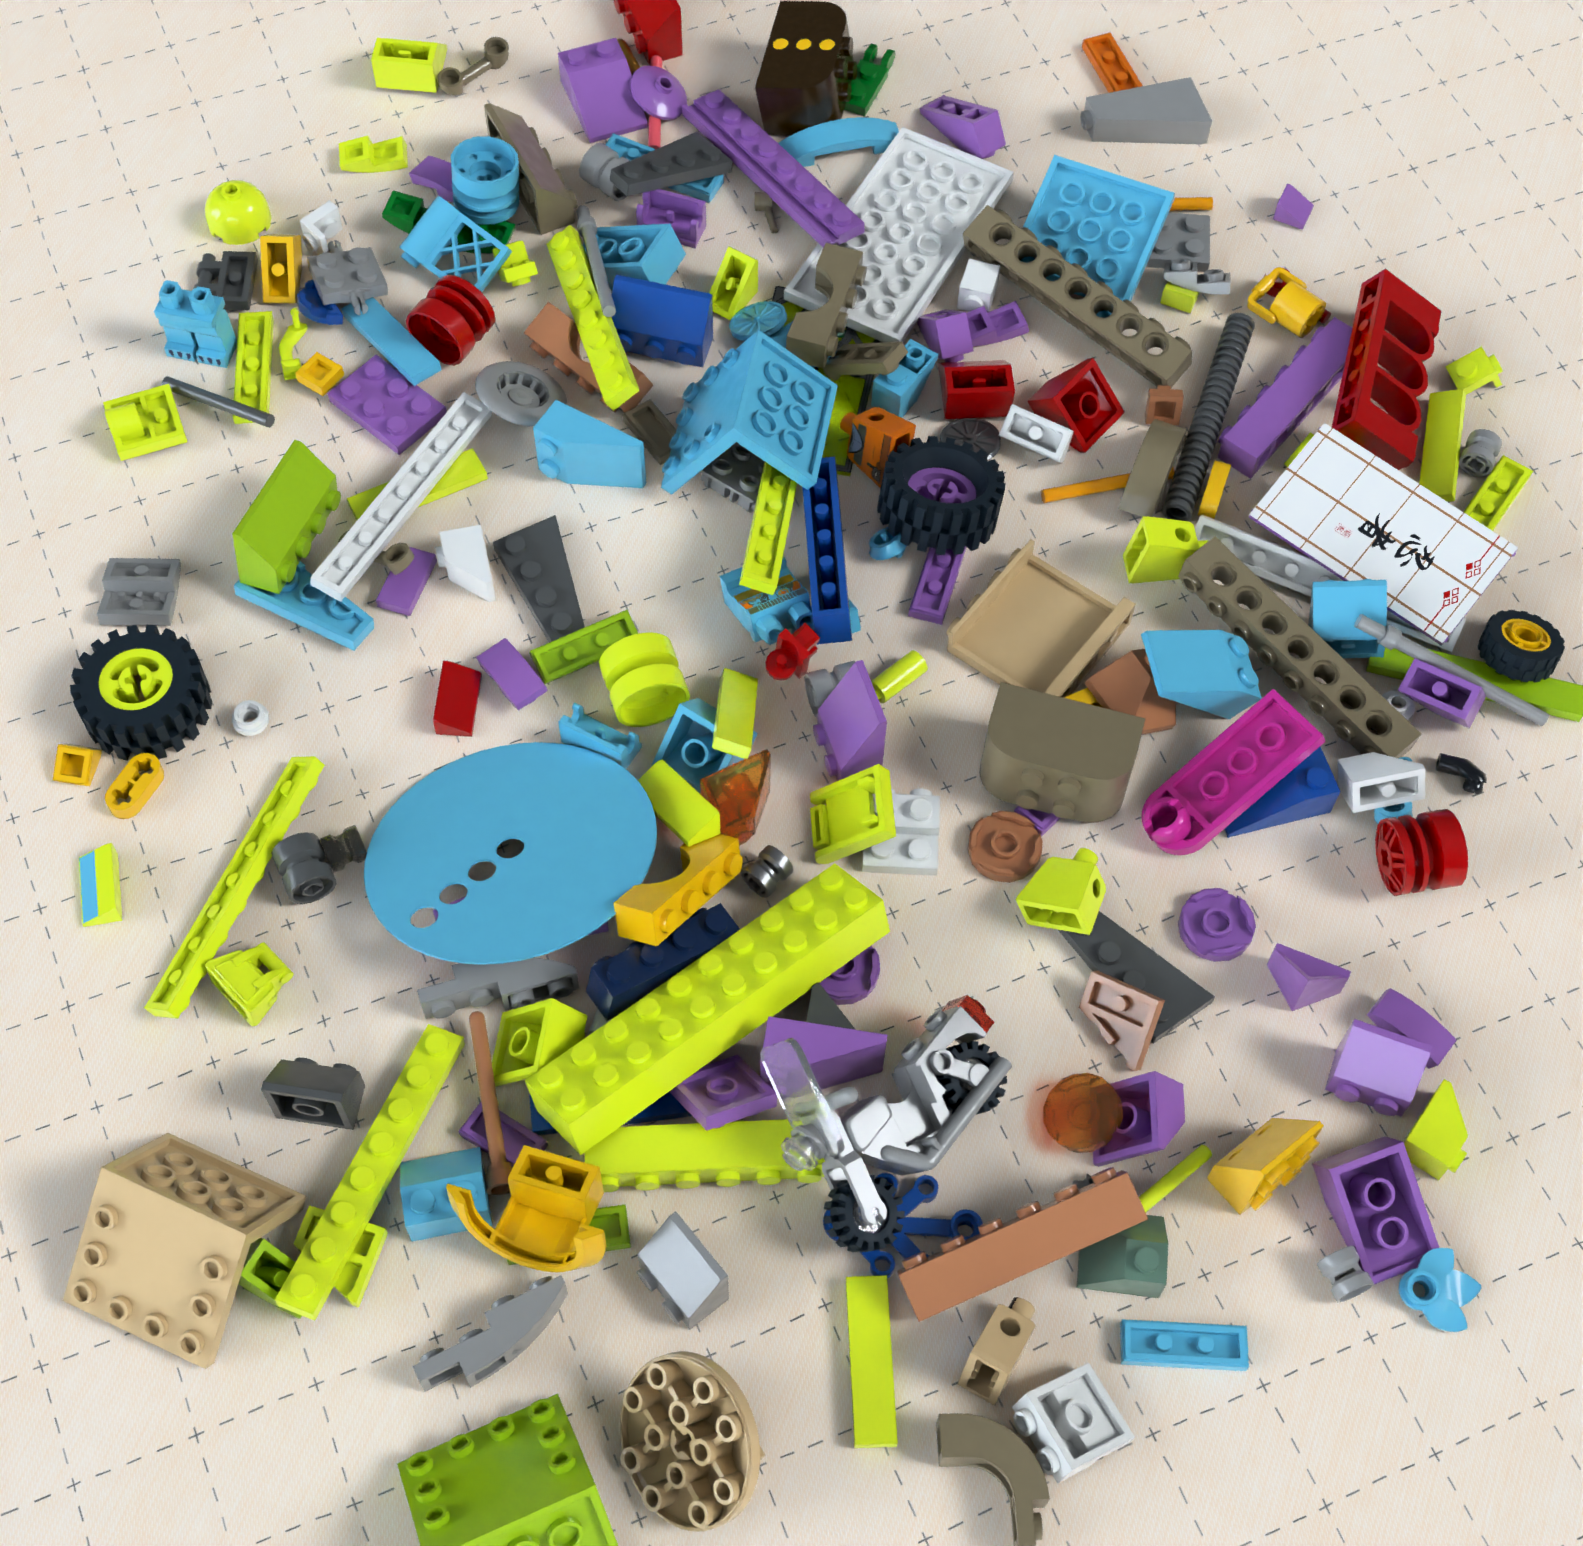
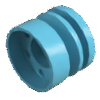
[451,136,520,224]

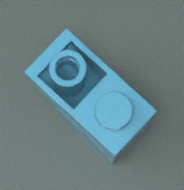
[871,339,938,418]

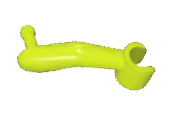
[279,308,307,380]

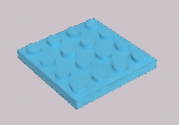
[1021,155,1175,302]

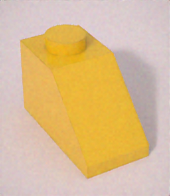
[260,234,302,303]

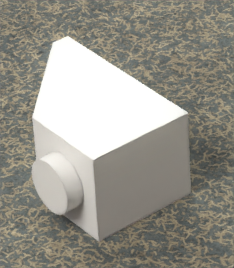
[435,525,496,602]
[1338,752,1425,813]

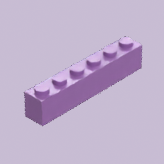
[1217,317,1352,479]

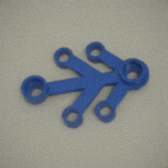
[823,1173,983,1278]

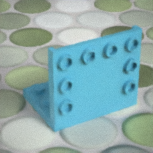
[661,330,838,495]

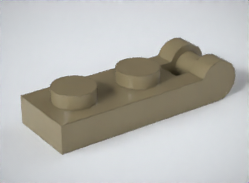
[823,342,908,381]

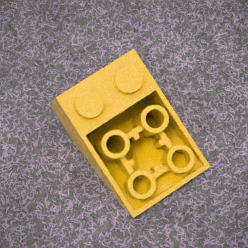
[1207,1118,1324,1215]

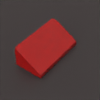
[433,660,482,737]

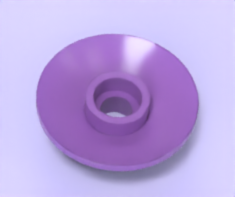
[630,66,687,120]

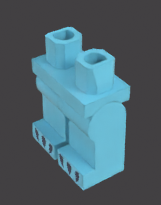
[154,280,237,368]

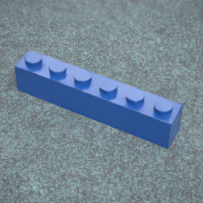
[803,456,852,645]

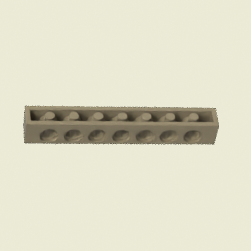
[962,205,1192,388]
[1178,536,1422,758]

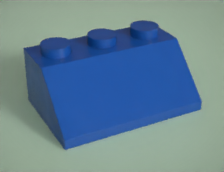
[611,275,713,367]

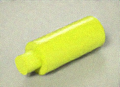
[871,650,928,703]

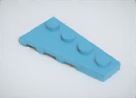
[234,561,374,651]

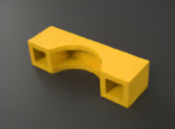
[614,834,743,947]

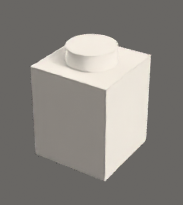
[957,259,1000,313]

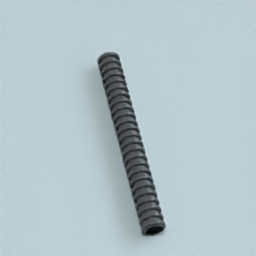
[1162,313,1255,521]

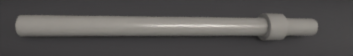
[576,205,616,317]
[1354,614,1549,726]

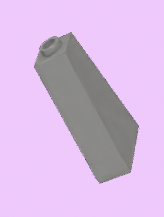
[1080,77,1212,144]

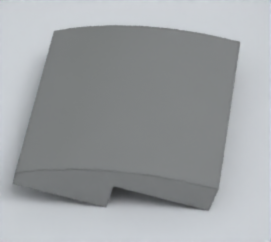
[97,558,181,626]

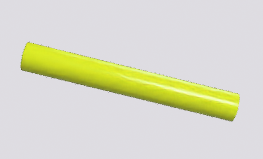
[1139,1145,1212,1212]

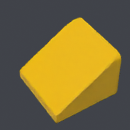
[53,744,102,786]

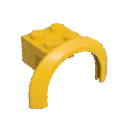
[446,1145,606,1272]

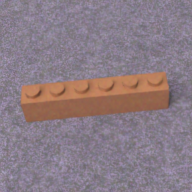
[897,1167,1148,1322]

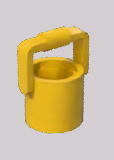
[1247,267,1326,338]

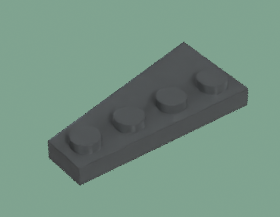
[610,132,733,196]
[1058,911,1215,1044]

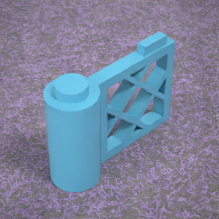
[399,196,512,292]

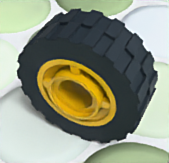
[1478,610,1565,682]

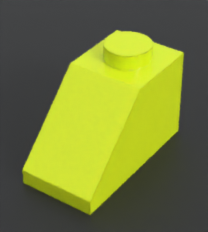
[1404,1079,1468,1180]

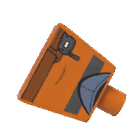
[840,407,916,488]

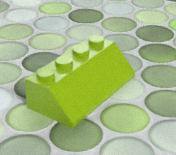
[232,440,341,594]

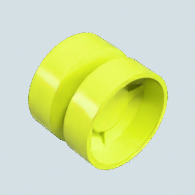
[599,632,690,727]

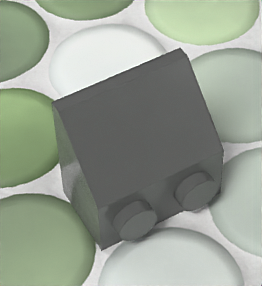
[261,1057,365,1130]

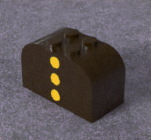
[755,1,857,136]

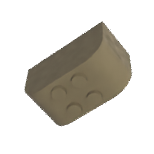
[979,682,1145,823]

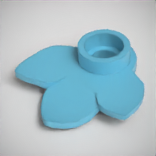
[1399,1248,1482,1332]

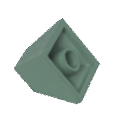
[1077,1215,1168,1298]

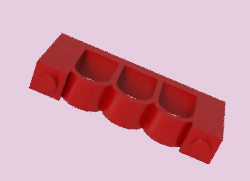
[1332,268,1442,470]

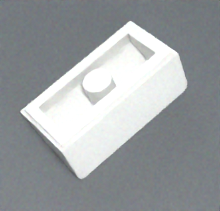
[999,404,1074,463]

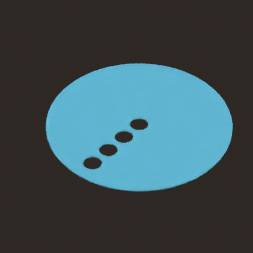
[364,742,657,965]

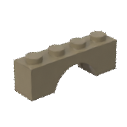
[786,243,867,369]

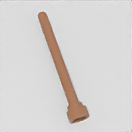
[469,1011,512,1195]

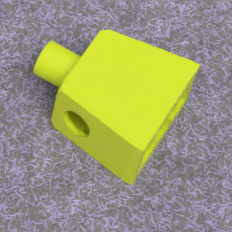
[1123,516,1209,583]
[1015,848,1106,935]

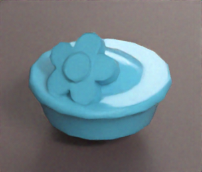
[869,527,907,560]

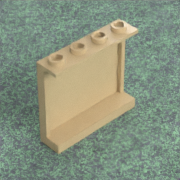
[946,539,1136,698]

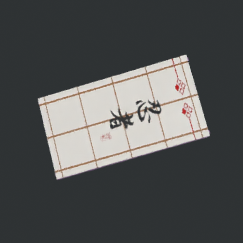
[1249,423,1518,646]

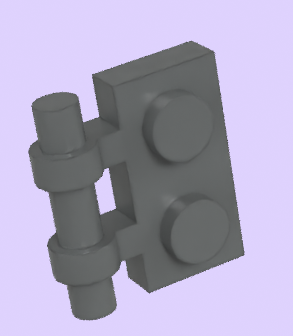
[193,251,258,310]

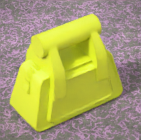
[205,942,294,1026]

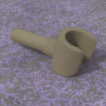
[754,192,779,233]

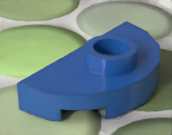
[297,280,343,325]

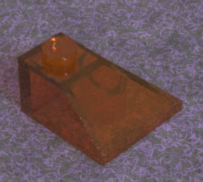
[700,749,771,846]

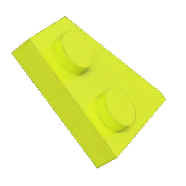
[293,1205,388,1308]

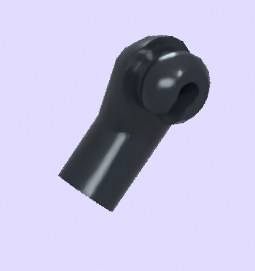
[1436,753,1487,794]

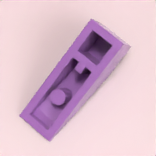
[919,95,1006,159]

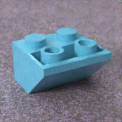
[1308,579,1387,658]

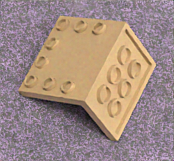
[63,1133,307,1369]

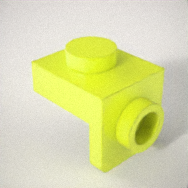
[492,240,538,286]
[1445,346,1503,395]

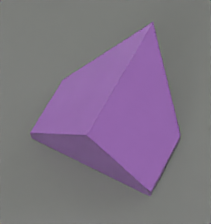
[1267,943,1351,1011]

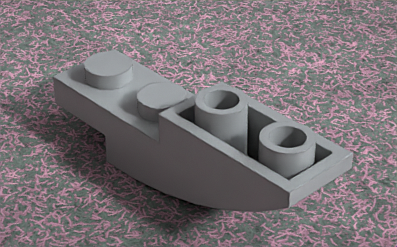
[417,957,580,1019]
[413,1275,568,1392]

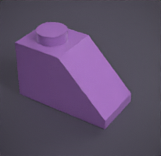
[917,309,974,362]
[1398,658,1486,729]

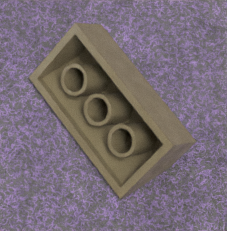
[484,103,577,235]

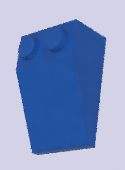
[1224,746,1341,838]

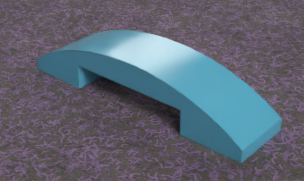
[778,117,899,167]

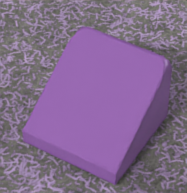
[1273,183,1314,230]

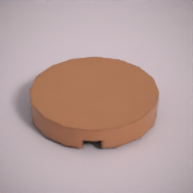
[968,811,1043,883]

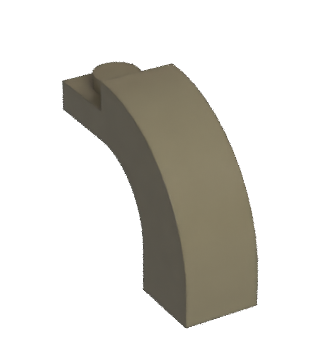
[1118,419,1187,517]
[936,1413,1050,1546]

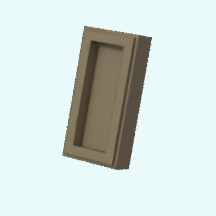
[622,399,676,465]

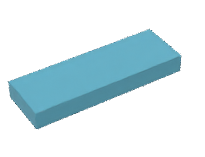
[1120,1319,1249,1371]

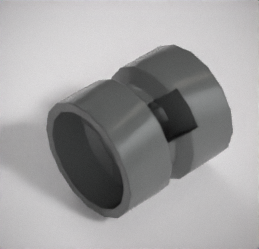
[272,832,337,904]

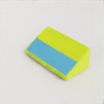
[79,843,122,927]

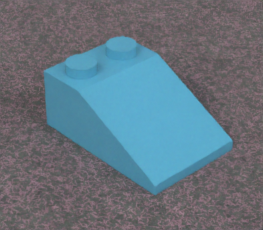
[583,223,686,290]
[533,400,646,488]
[1141,630,1262,719]

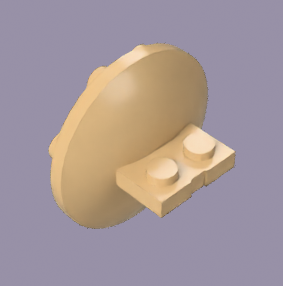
[620,1351,766,1532]

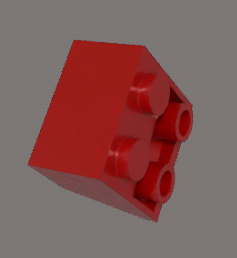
[938,360,1015,419]

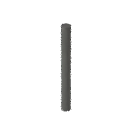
[162,376,275,428]

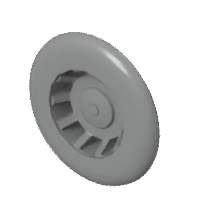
[475,361,567,426]

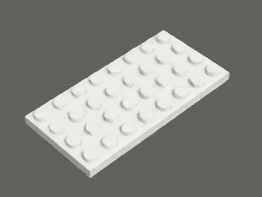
[784,127,1014,342]

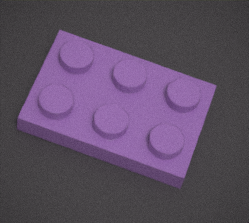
[328,355,447,455]

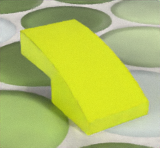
[339,135,408,173]

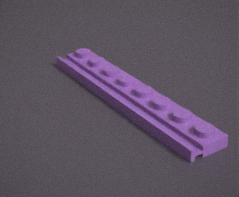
[682,89,865,248]

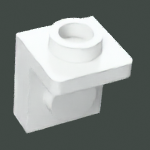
[300,200,342,254]

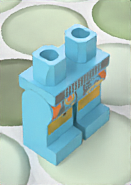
[720,556,814,645]

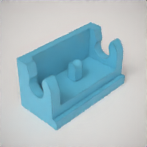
[558,703,642,769]

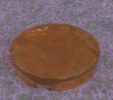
[1043,1073,1123,1153]

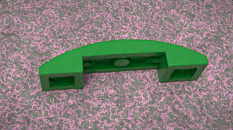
[382,191,515,254]

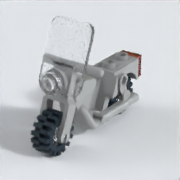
[761,995,1012,1253]

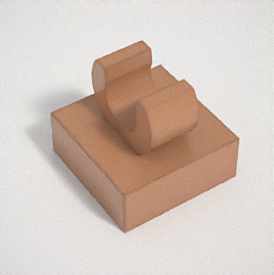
[1145,385,1184,425]

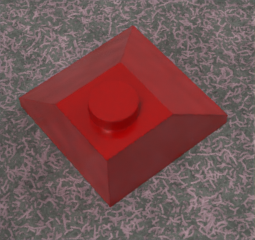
[1027,358,1125,453]

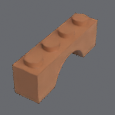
[524,302,653,413]

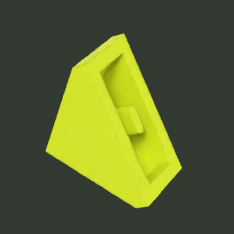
[709,246,758,320]

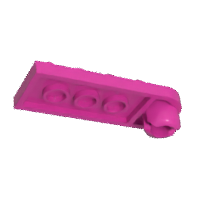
[1142,689,1326,855]

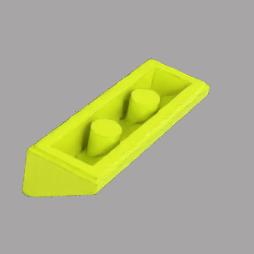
[638,759,720,847]

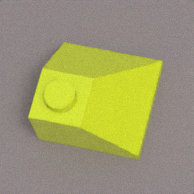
[492,998,588,1087]

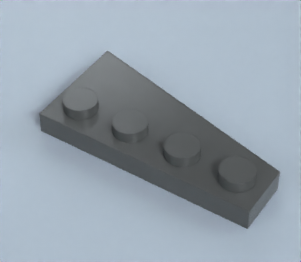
[493,515,585,643]

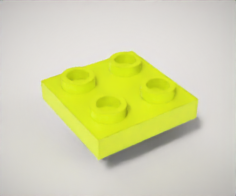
[103,384,188,461]

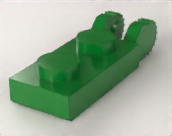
[844,43,895,116]

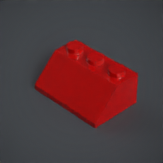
[614,0,683,65]

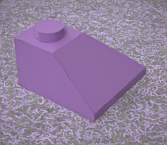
[1091,1071,1185,1167]

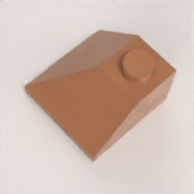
[1085,649,1176,735]

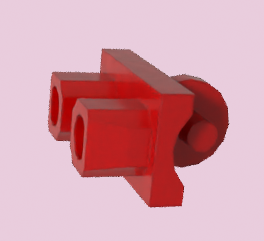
[765,623,820,681]

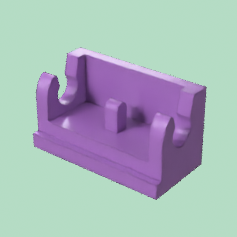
[636,189,706,248]

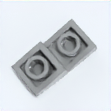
[1164,258,1231,295]

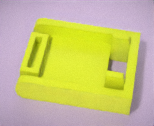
[810,764,896,864]

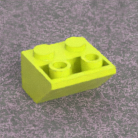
[371,38,447,93]

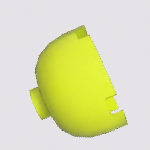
[205,180,272,245]

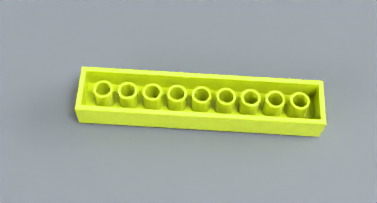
[525,863,890,1155]

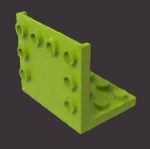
[397,1394,618,1546]

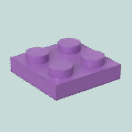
[669,1055,777,1131]

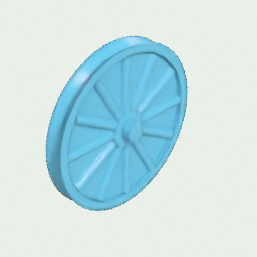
[729,301,787,341]

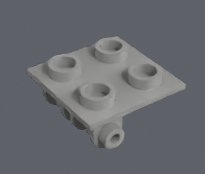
[700,442,765,512]

